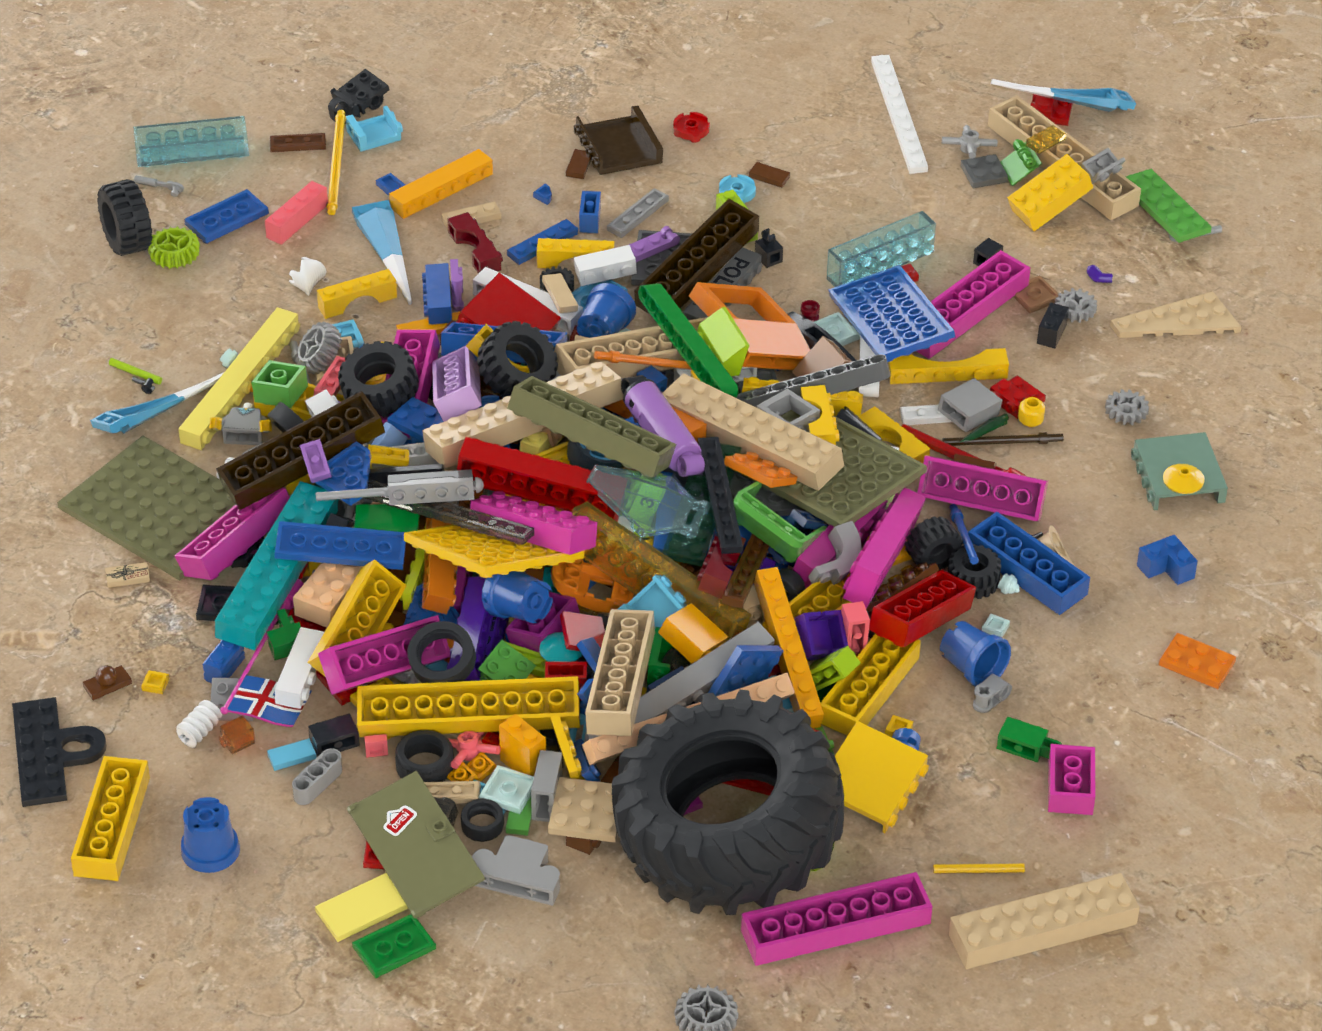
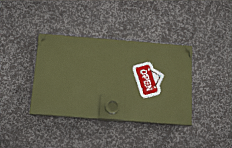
[347,771,486,919]

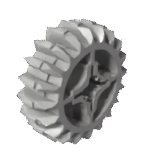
[296,321,342,374]
[674,984,738,1031]

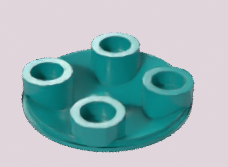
[540,632,582,662]

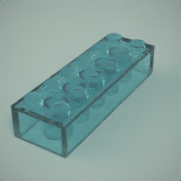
[133,116,249,167]
[826,211,936,287]

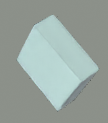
[982,614,1010,637]

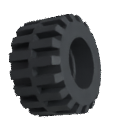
[905,516,963,572]
[948,544,1001,599]

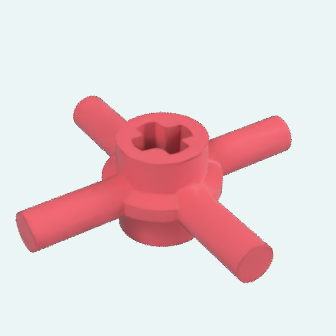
[447,731,500,769]

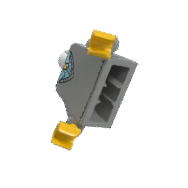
[209,403,272,445]

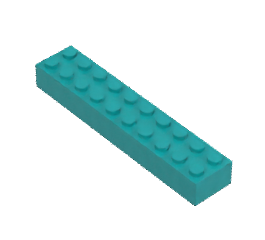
[215,481,339,651]

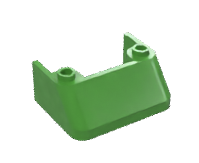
[733,481,827,563]

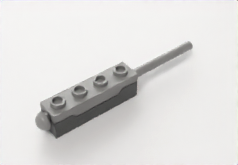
[316,469,484,505]

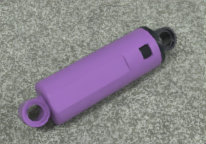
[621,375,705,477]

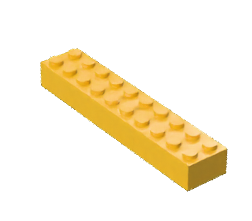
[357,676,580,737]

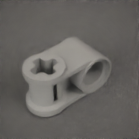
[973,674,1012,713]

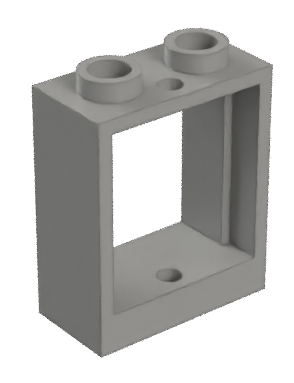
[757,389,820,433]

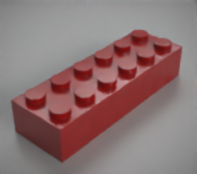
[869,569,976,648]

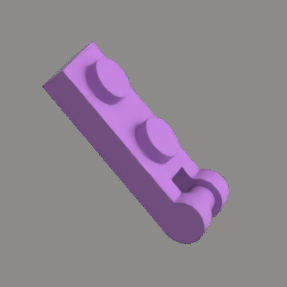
[629,226,680,262]

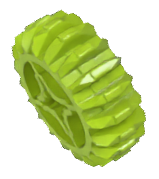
[148,226,200,269]

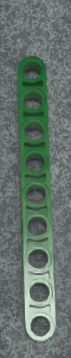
[638,283,738,398]

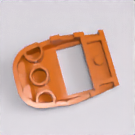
[551,559,637,613]

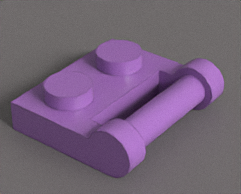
[450,259,464,311]

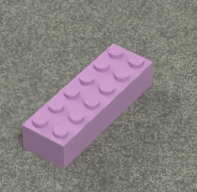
[432,346,482,422]

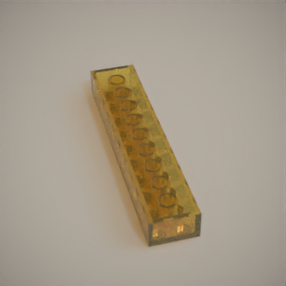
[572,501,752,642]

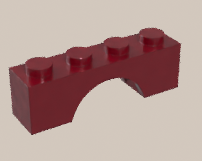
[447,212,503,274]
[697,535,746,599]

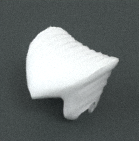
[289,257,326,296]

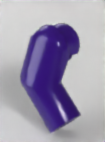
[1086,265,1113,283]

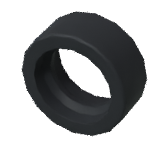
[461,799,504,842]

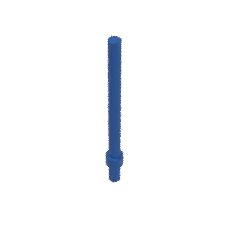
[949,504,979,564]

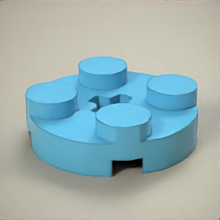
[719,174,756,204]

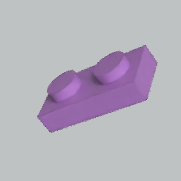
[300,439,332,483]

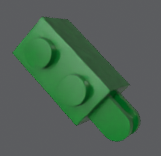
[997,716,1062,763]

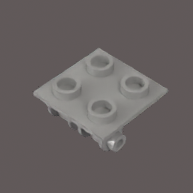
[210,678,253,721]

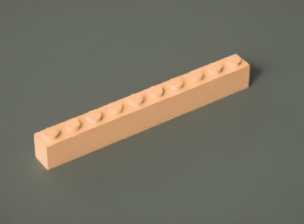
[582,673,795,765]

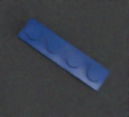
[507,219,578,265]

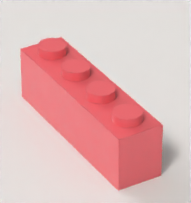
[265,181,328,245]

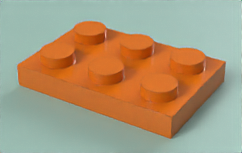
[724,452,798,488]
[1159,633,1236,689]

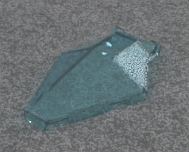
[586,465,710,538]

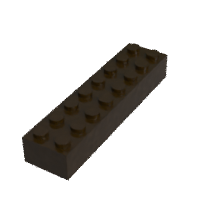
[634,199,759,315]
[216,391,385,511]

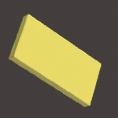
[315,873,408,942]

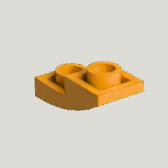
[447,752,497,782]

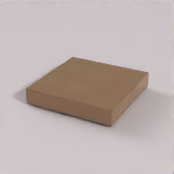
[1013,275,1059,313]

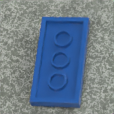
[184,189,269,244]

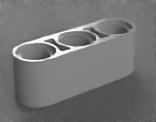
[292,748,342,805]

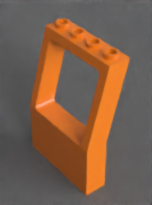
[689,282,810,370]

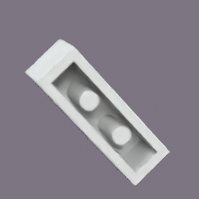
[574,245,637,286]

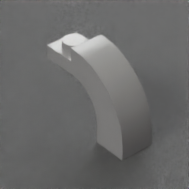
[808,521,861,585]

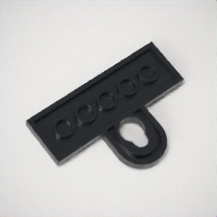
[12,697,107,807]

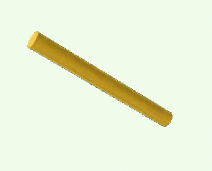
[933,863,1025,873]

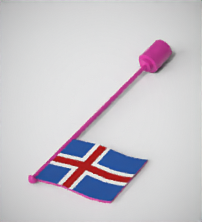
[220,579,312,727]

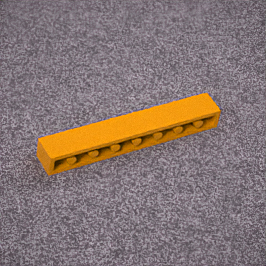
[754,567,824,728]

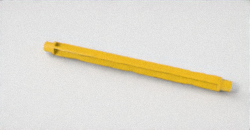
[326,110,346,215]

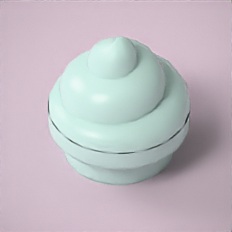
[220,348,238,368]
[997,573,1020,594]

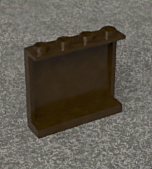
[574,105,663,175]

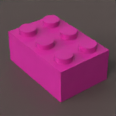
[1048,744,1095,815]

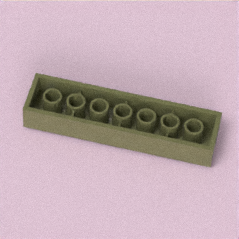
[507,376,677,478]

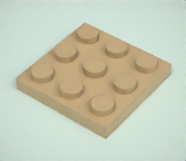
[548,777,617,842]

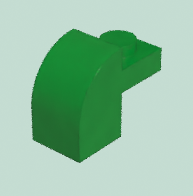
[267,608,301,660]

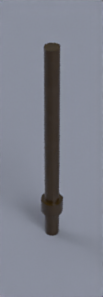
[942,432,1064,446]

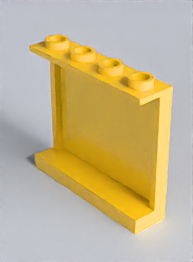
[835,721,929,833]

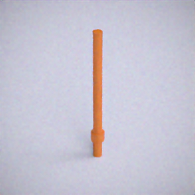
[594,351,692,370]

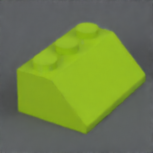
[697,307,749,376]

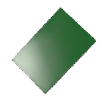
[354,504,420,532]
[352,914,436,979]

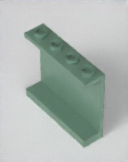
[1131,432,1228,510]

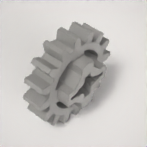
[1055,288,1097,323]
[1105,389,1149,425]

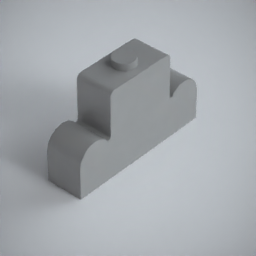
[472,835,560,906]

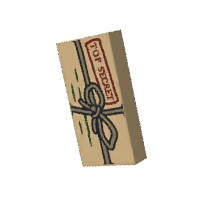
[105,562,150,588]

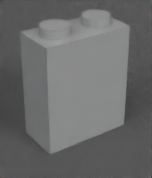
[938,378,1003,432]
[531,750,563,822]

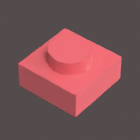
[364,734,388,758]

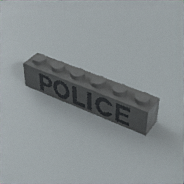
[683,247,763,320]

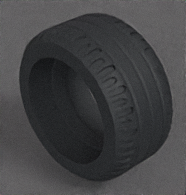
[395,730,454,782]

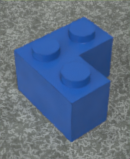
[1137,534,1198,585]

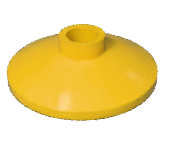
[1163,464,1204,494]

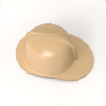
[1037,525,1073,564]

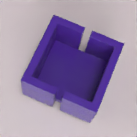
[794,610,848,661]

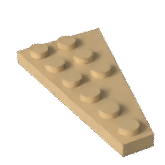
[1110,291,1242,338]

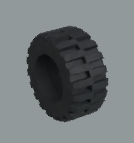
[97,179,152,256]
[477,321,558,398]
[338,341,419,418]

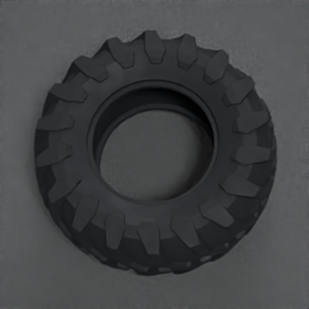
[612,689,844,915]

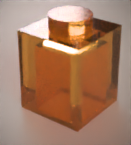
[219,715,255,754]

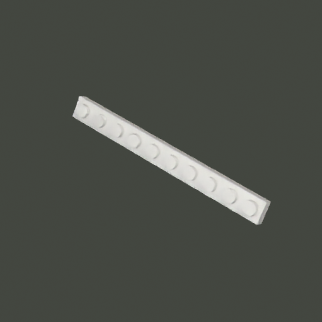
[871,55,928,174]

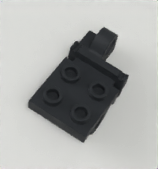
[328,68,390,124]

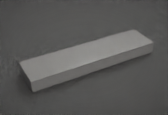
[607,188,669,238]

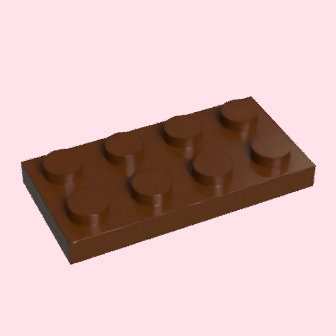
[866,562,939,612]

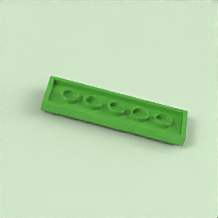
[1126,169,1212,243]

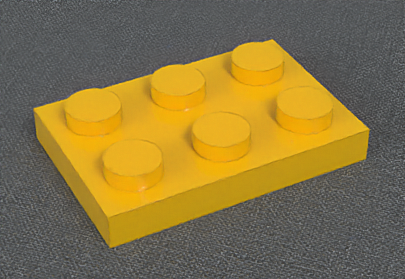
[550,714,585,780]

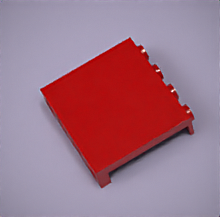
[456,272,561,365]

